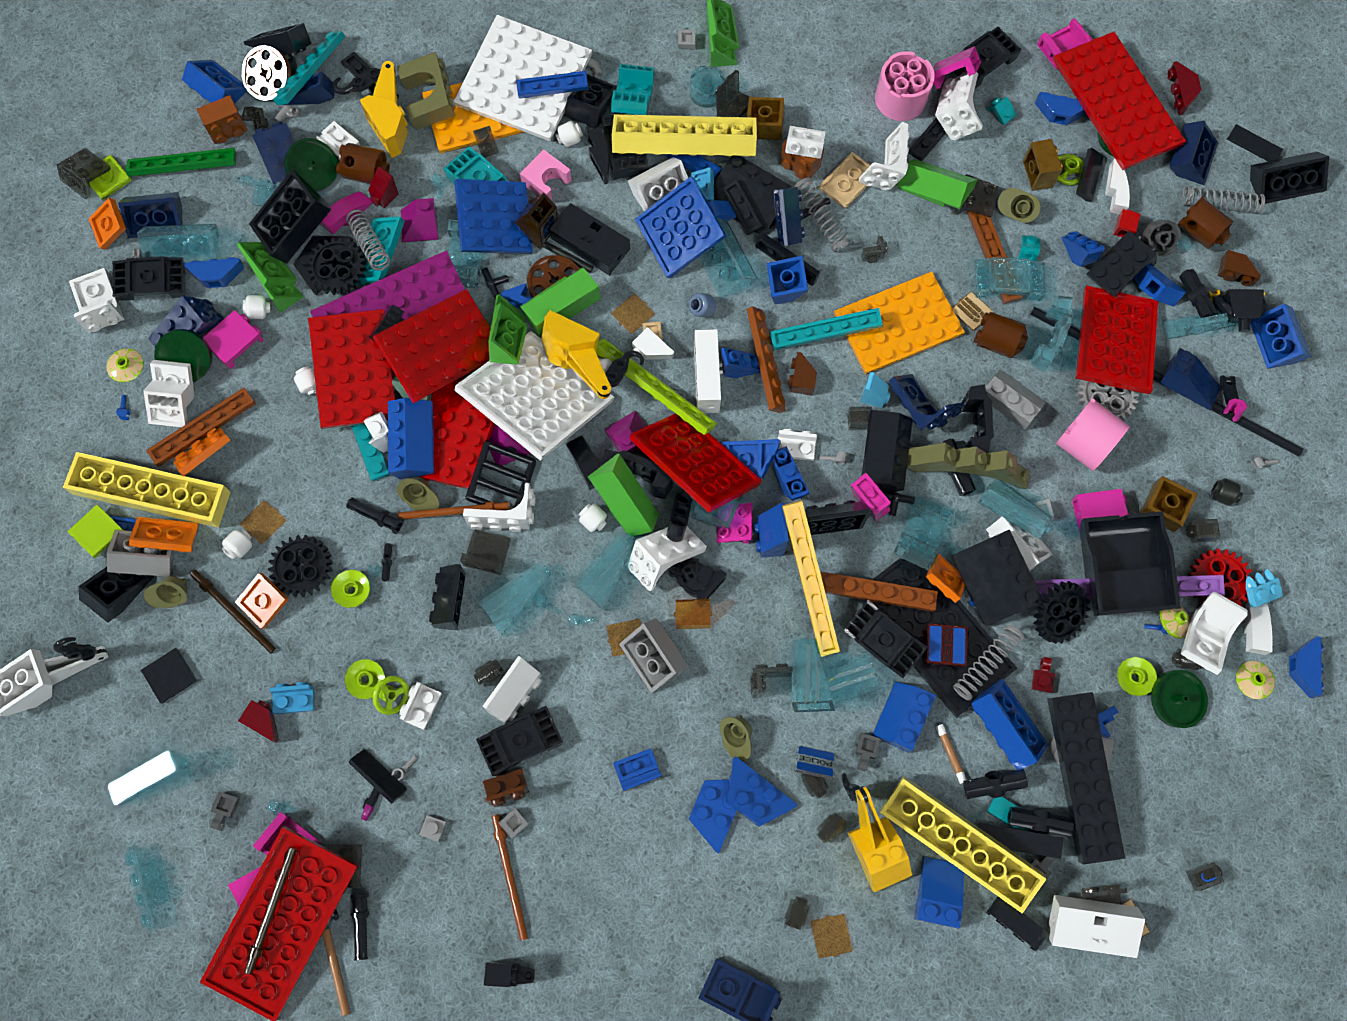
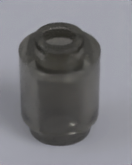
[1172,648,1203,670]
[473,659,504,686]
[801,771,829,799]
[816,812,847,843]
[784,896,811,930]

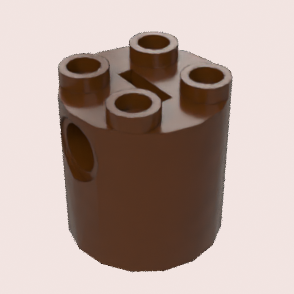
[336,143,390,184]
[1177,197,1234,250]
[973,311,1028,358]

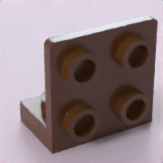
[482,768,529,807]

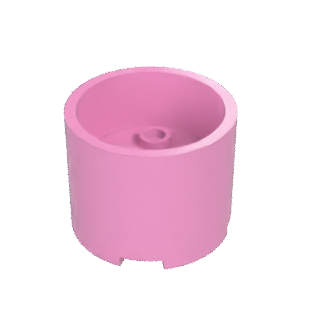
[875,52,934,121]
[1056,398,1130,471]

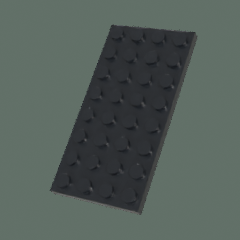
[858,547,1017,718]

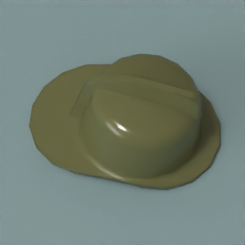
[997,188,1041,223]
[397,477,439,511]
[143,576,188,608]
[720,715,752,762]

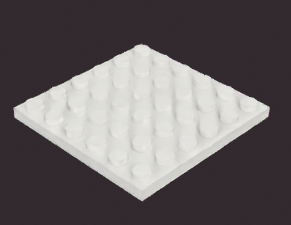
[454,15,592,141]
[455,331,614,461]

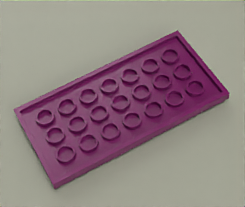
[310,250,465,320]

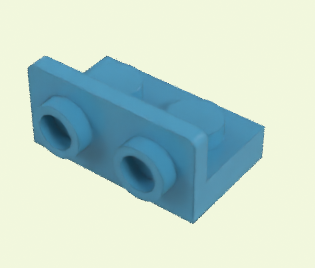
[691,167,714,202]
[270,682,314,715]

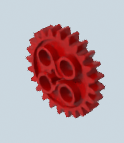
[1187,549,1254,606]

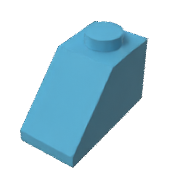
[860,372,891,408]

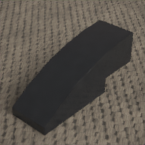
[587,126,609,184]
[565,436,600,490]

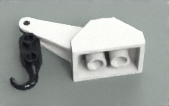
[0,637,108,716]

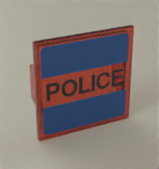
[926,624,967,666]

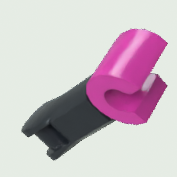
[1220,375,1247,422]

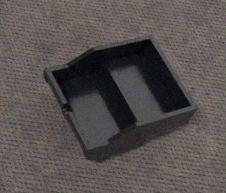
[1080,511,1181,616]

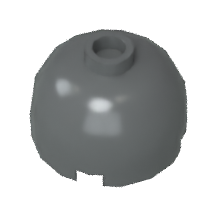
[1142,219,1181,257]

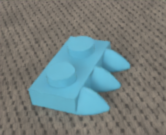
[1246,569,1283,607]

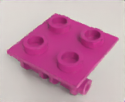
[716,503,753,544]

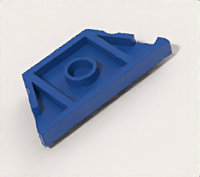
[720,439,781,479]
[726,756,798,827]
[689,779,737,854]

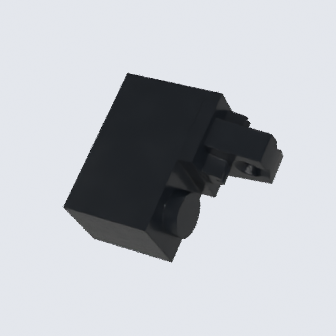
[484,961,535,987]

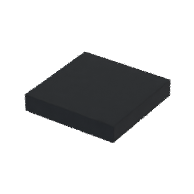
[141,648,197,704]

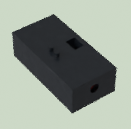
[549,203,630,276]

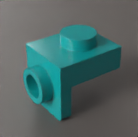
[986,97,1017,125]
[1018,235,1040,265]

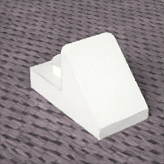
[364,412,388,453]

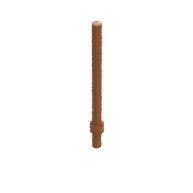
[398,501,510,519]
[491,814,528,941]

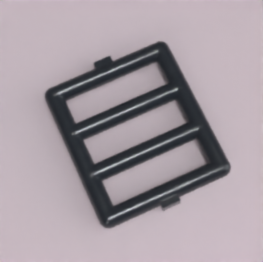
[465,440,536,511]

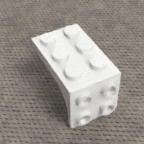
[935,71,983,140]
[859,122,910,190]
[69,268,124,333]
[463,483,536,532]
[628,526,707,591]
[1181,592,1248,675]

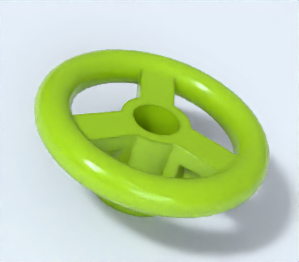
[1057,154,1084,185]
[373,675,409,715]

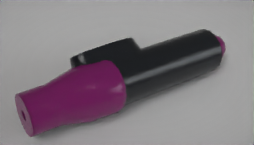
[361,788,380,821]

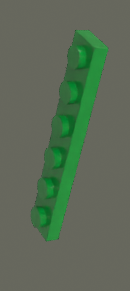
[126,148,237,177]

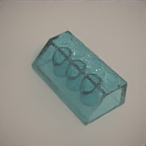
[699,218,758,299]
[137,224,219,263]

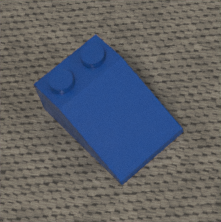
[754,503,789,558]
[914,856,964,929]

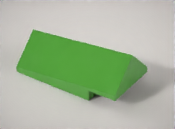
[706,0,740,68]
[897,159,978,210]
[237,242,304,312]
[520,267,601,338]
[488,294,528,365]
[588,453,659,537]

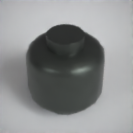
[1211,478,1243,506]

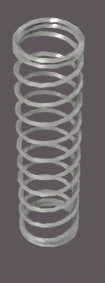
[794,177,850,252]
[1182,186,1265,214]
[346,210,390,271]
[953,625,1024,700]

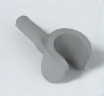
[819,452,847,465]
[1251,456,1279,469]
[392,756,417,781]

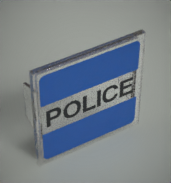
[794,745,836,780]

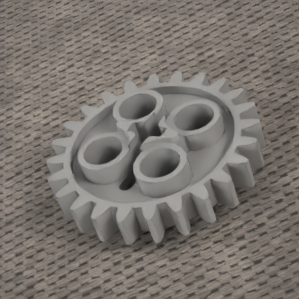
[1076,380,1139,421]

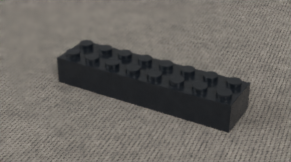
[1047,692,1126,865]

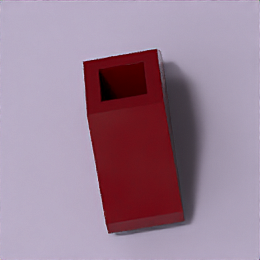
[1167,61,1202,115]

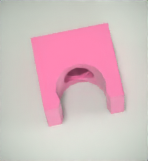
[520,149,572,201]

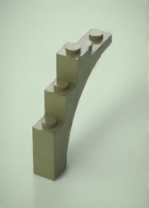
[907,443,1030,489]

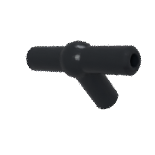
[481,268,509,300]
[882,491,915,516]
[381,543,392,582]

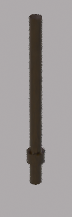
[190,570,276,654]
[244,846,298,975]

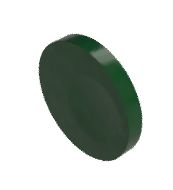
[284,138,338,192]
[154,329,212,382]
[1151,670,1208,728]

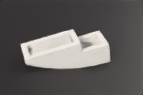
[1105,158,1130,214]
[1244,596,1272,655]

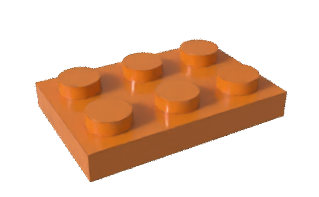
[173,427,231,476]
[129,517,198,552]

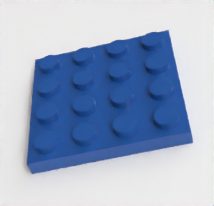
[635,176,727,278]
[454,179,533,254]

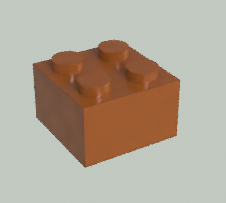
[197,95,247,144]
[780,138,824,179]

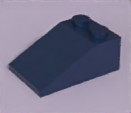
[1159,348,1220,411]

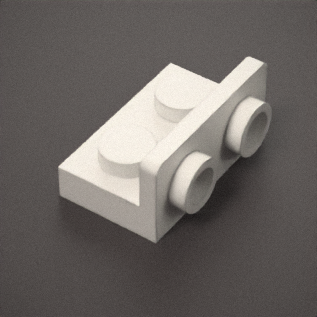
[785,126,825,158]
[778,429,817,461]
[399,682,442,730]

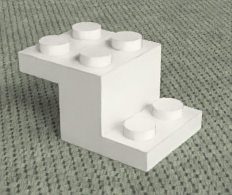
[143,360,194,427]

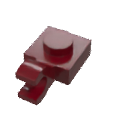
[1031,657,1055,693]

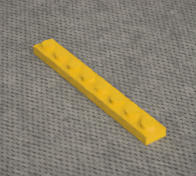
[782,500,840,657]

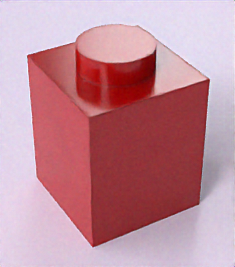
[1113,209,1140,237]

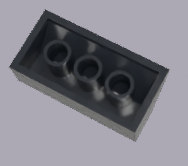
[1250,152,1329,205]
[861,410,913,493]

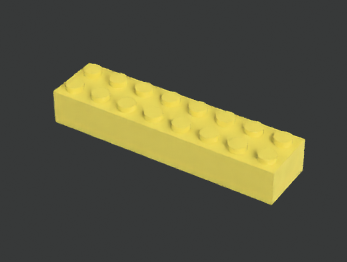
[612,114,757,157]
[63,452,231,528]
[880,776,1046,913]

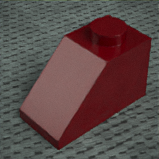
[368,166,399,208]
[238,700,279,743]

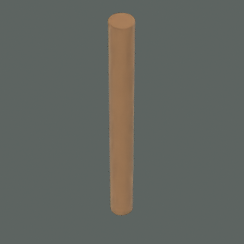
[322,929,350,1016]

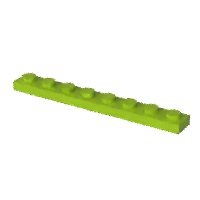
[596,338,717,435]

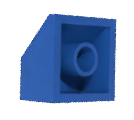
[767,256,808,304]

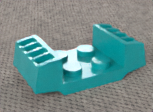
[611,63,655,115]
[443,146,508,184]

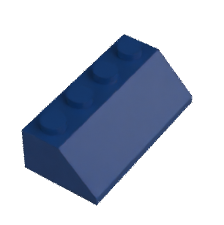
[388,398,434,480]
[971,678,1049,770]

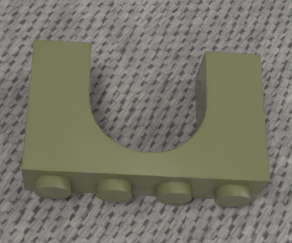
[397,51,456,130]

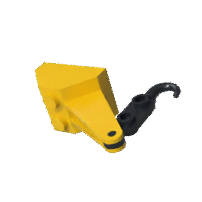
[332,61,408,158]
[541,310,644,399]
[841,773,912,892]

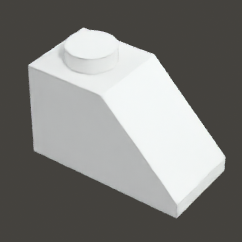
[632,327,674,360]

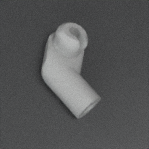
[586,58,603,77]
[274,105,299,123]

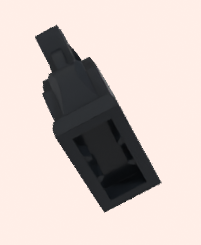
[669,558,727,606]

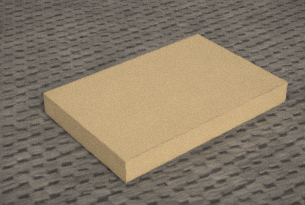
[818,152,870,209]

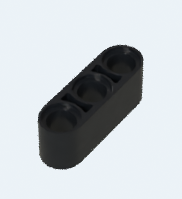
[666,492,692,542]
[986,896,1048,952]

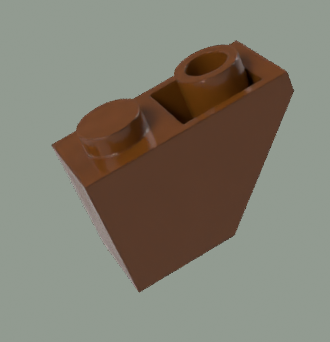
[1218,250,1261,286]
[788,352,817,396]

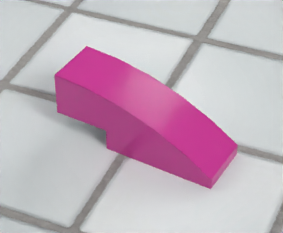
[320,191,372,235]

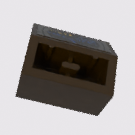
[514,192,558,249]

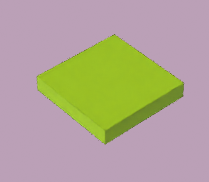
[81,154,132,201]
[67,505,123,558]

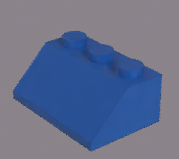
[182,60,247,104]
[1251,303,1311,369]
[872,682,936,753]

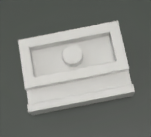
[316,121,360,160]

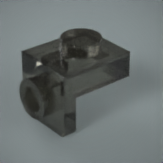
[242,106,268,134]
[473,126,499,158]
[861,236,888,263]

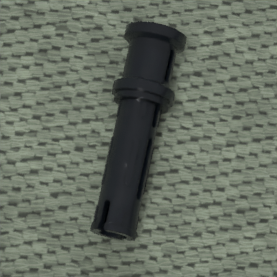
[346,497,404,534]
[350,893,370,961]

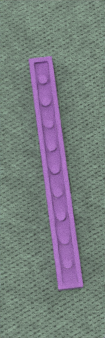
[1034,575,1225,599]

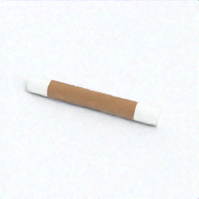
[936,724,967,784]

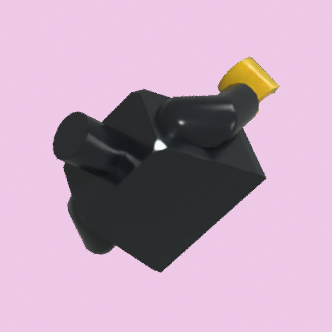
[1208,289,1268,333]

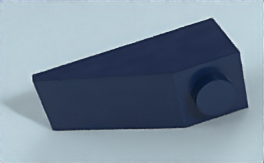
[283,71,335,105]

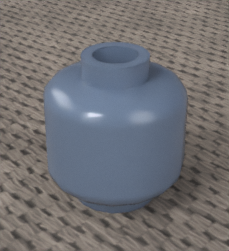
[689,293,716,318]

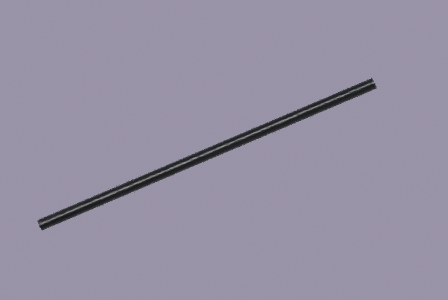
[1030,307,1304,456]

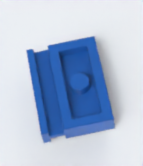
[613,748,661,791]

